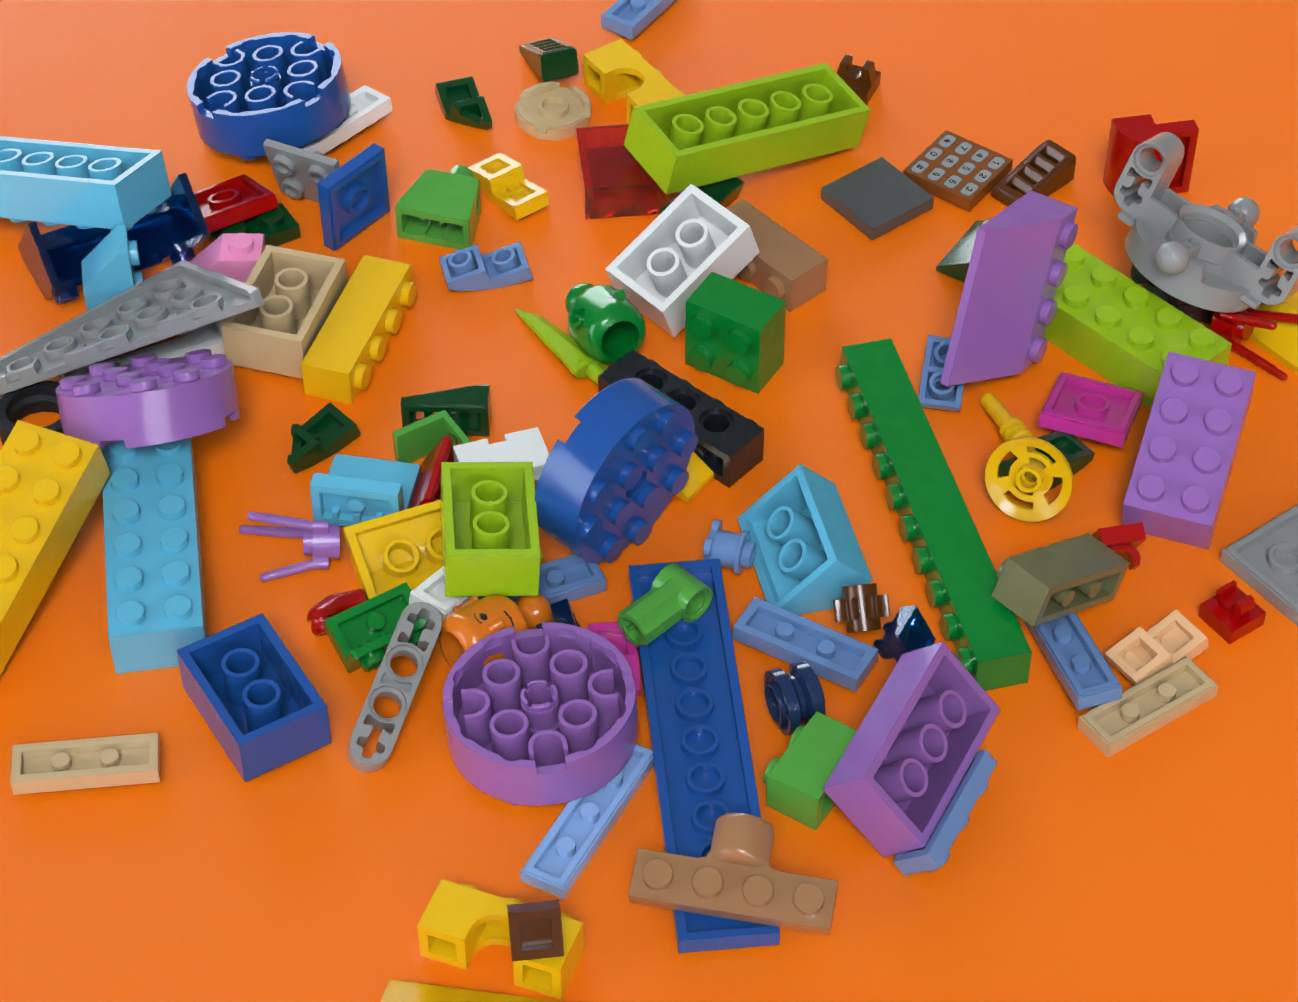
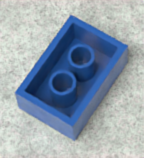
[176,613,331,782]

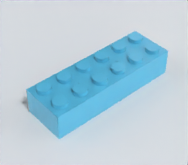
[0,136,172,231]
[101,438,208,674]

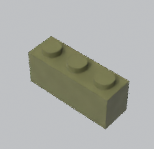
[991,533,1130,627]

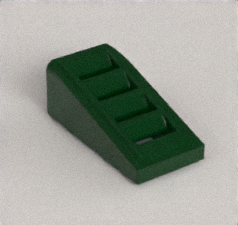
[519,37,579,82]
[401,385,491,436]

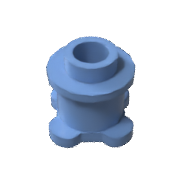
[703,519,757,575]

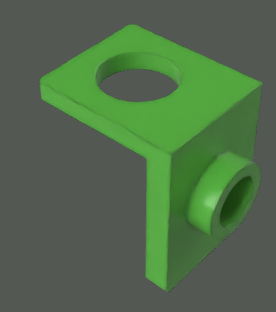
[393,410,470,463]

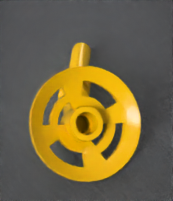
[980,393,1073,522]

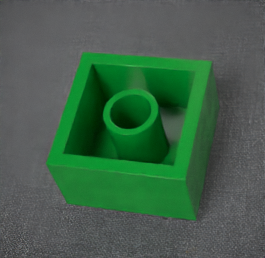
[685,272,786,394]

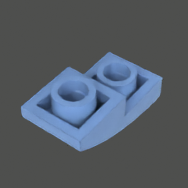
[439,242,533,291]
[918,335,965,412]

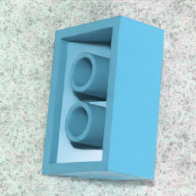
[737,464,873,615]

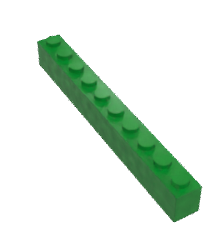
[835,338,1032,691]

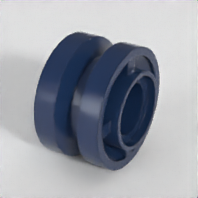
[764,660,826,735]

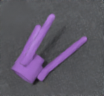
[239,511,340,582]

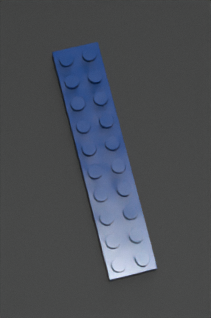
[629,559,780,953]

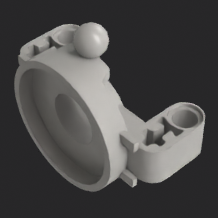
[1114,132,1298,313]

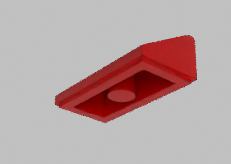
[409,436,454,508]

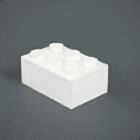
[605,183,760,338]

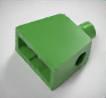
[395,165,481,250]

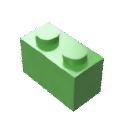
[763,711,857,830]

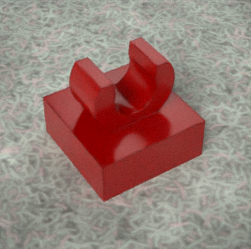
[1092,522,1146,570]
[1198,580,1266,645]

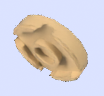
[515,81,592,141]

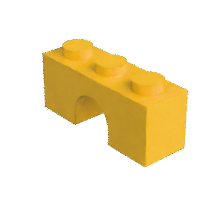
[583,38,685,126]
[417,879,584,1000]

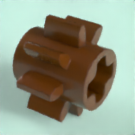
[833,583,890,633]

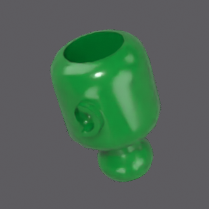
[565,283,646,365]

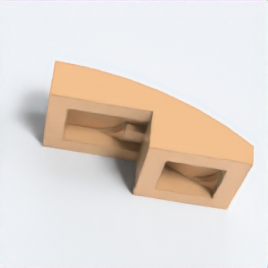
[1105,609,1209,685]

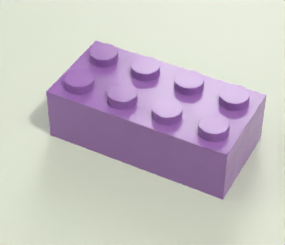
[1121,352,1256,550]
[823,642,1001,857]

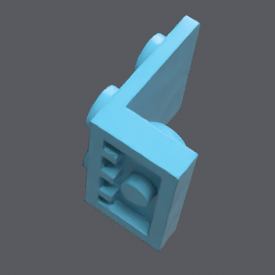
[310,454,420,527]

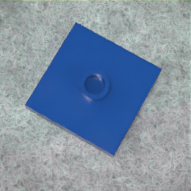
[317,143,390,251]

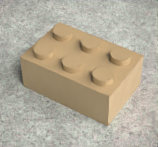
[221,245,348,379]

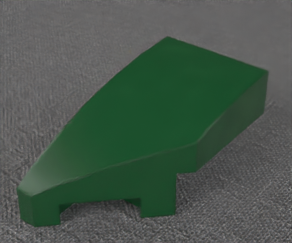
[435,76,492,129]
[287,402,361,473]

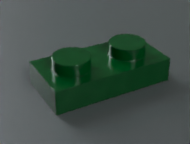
[209,203,301,246]

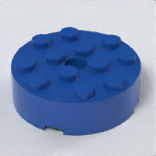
[187,32,351,160]
[535,378,698,563]

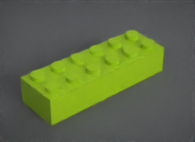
[624,63,871,195]
[1044,243,1232,409]

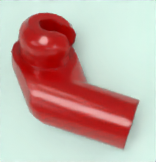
[307,588,366,636]

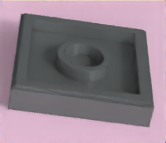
[821,157,934,240]

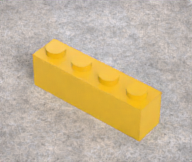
[301,255,417,405]

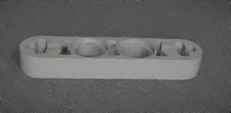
[347,602,442,773]

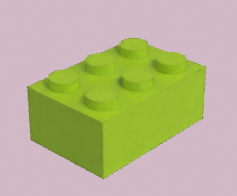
[440,462,541,597]

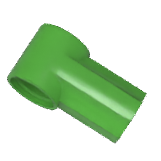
[618,563,713,647]

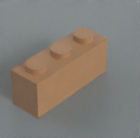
[726,199,828,312]

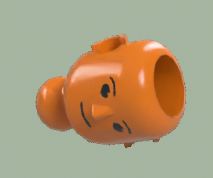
[439,593,554,668]

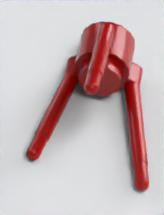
[1210,308,1298,381]

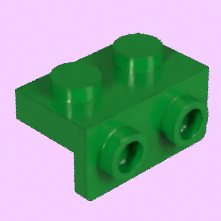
[323,582,427,674]

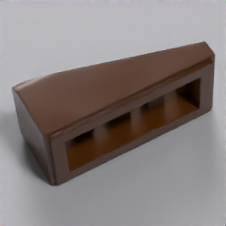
[991,139,1076,206]

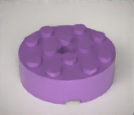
[55,349,241,450]
[443,622,639,806]

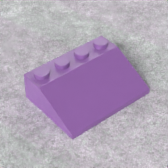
[940,190,1078,387]

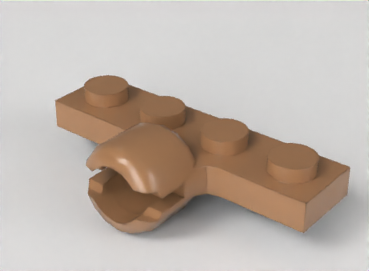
[628,813,838,935]

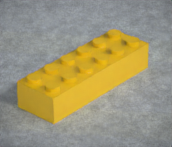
[0,420,111,676]

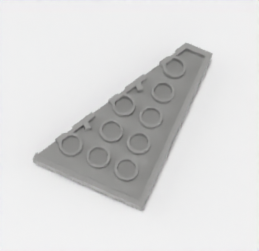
[0,260,265,398]

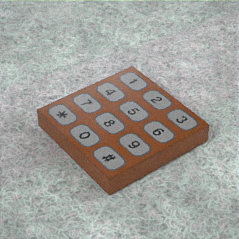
[903,130,1013,212]

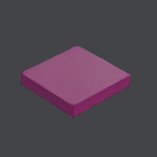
[1038,372,1144,448]

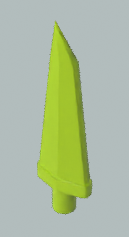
[513,308,609,385]

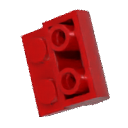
[1103,114,1199,196]

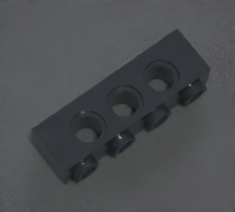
[598,349,764,488]

